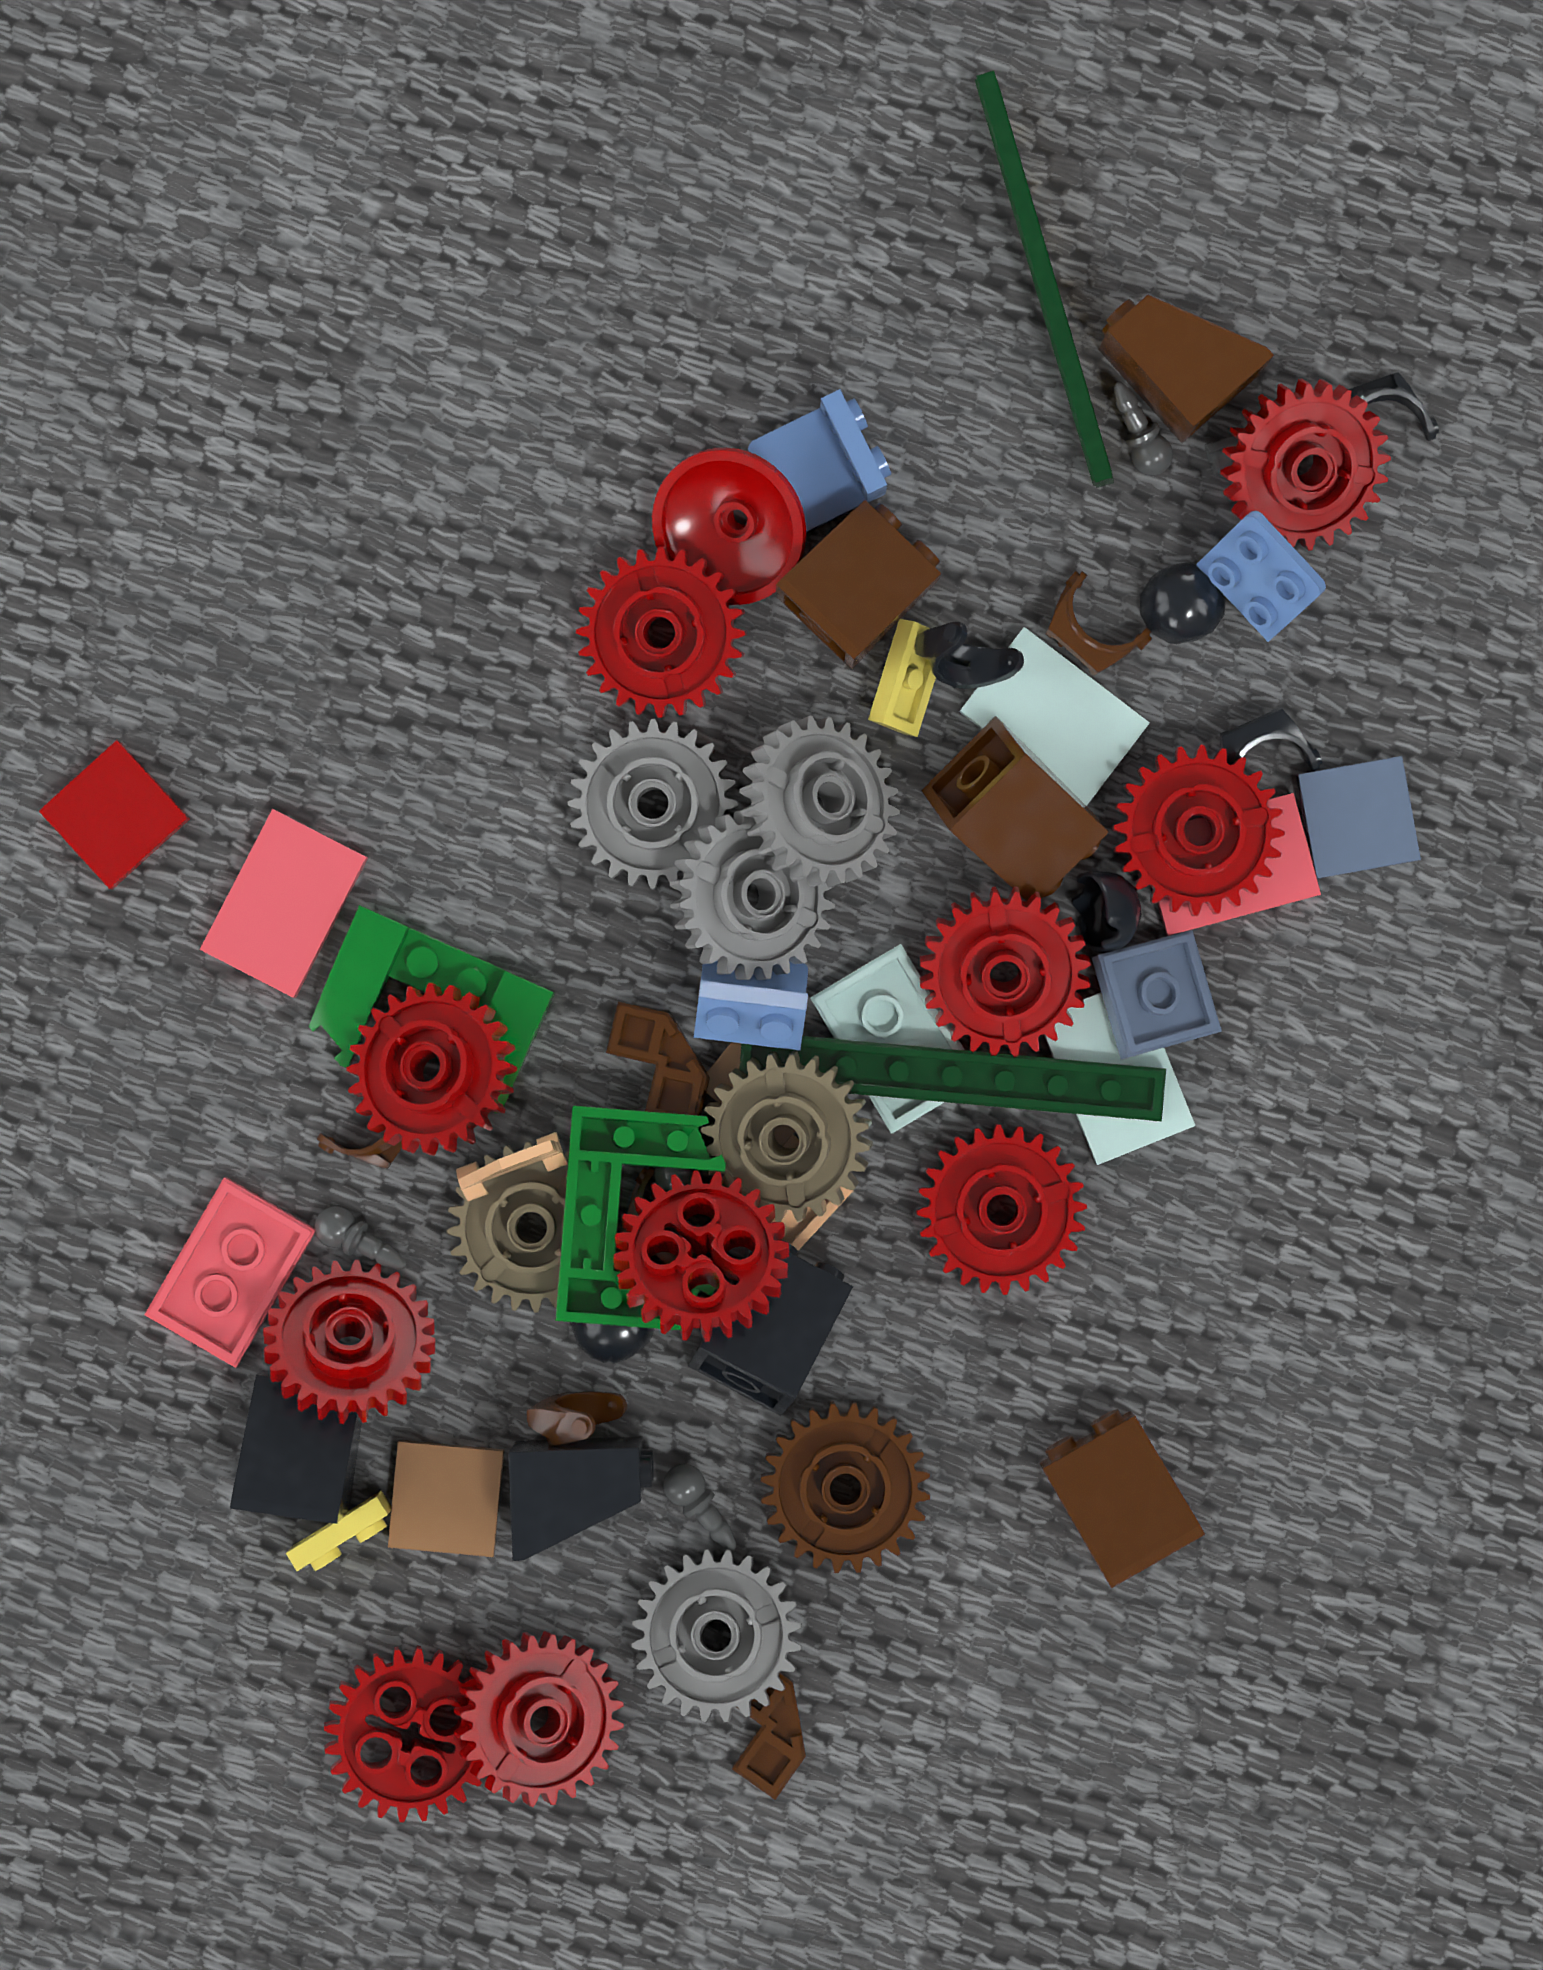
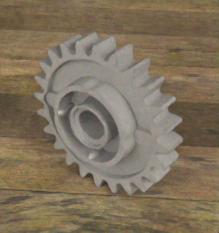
[739,716,900,888]
[568,719,738,890]
[670,811,835,980]
[632,1550,803,1722]

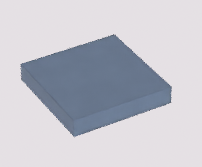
[1296,756,1421,879]
[1092,930,1222,1060]

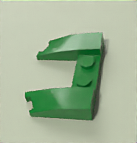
[309,905,555,1113]
[555,1106,726,1330]

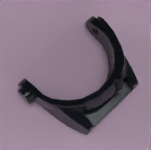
[1348,372,1439,441]
[915,621,1024,689]
[1220,707,1323,772]

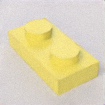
[868,619,936,737]
[286,1490,392,1571]

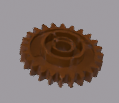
[761,1401,931,1573]

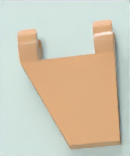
[456,1132,568,1202]

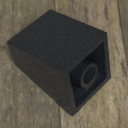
[688,1239,853,1416]
[230,1370,362,1524]
[509,1436,654,1561]

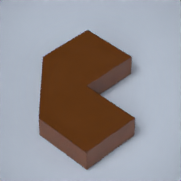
[606,1002,710,1116]
[732,1672,806,1800]

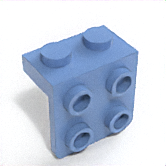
[748,389,891,533]
[1196,511,1326,642]
[694,960,808,1050]

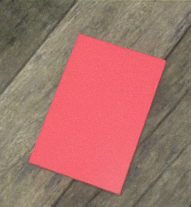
[1157,793,1321,936]
[200,809,368,998]
[144,1177,315,1368]

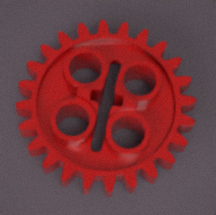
[613,1170,789,1342]
[324,1645,482,1823]

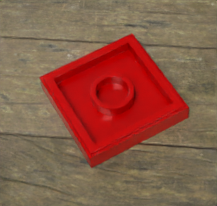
[39,740,190,890]

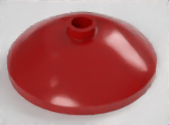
[652,447,806,605]

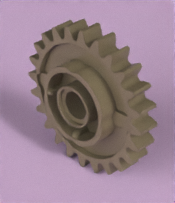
[700,1051,873,1222]
[447,1141,618,1313]

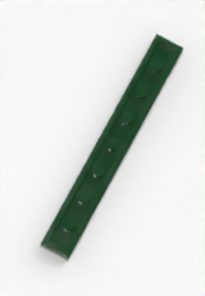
[975,70,1114,488]
[739,1036,1166,1122]

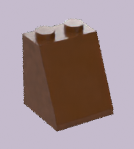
[1098,295,1274,443]
[776,500,942,670]
[921,716,1109,901]
[1039,1409,1205,1588]

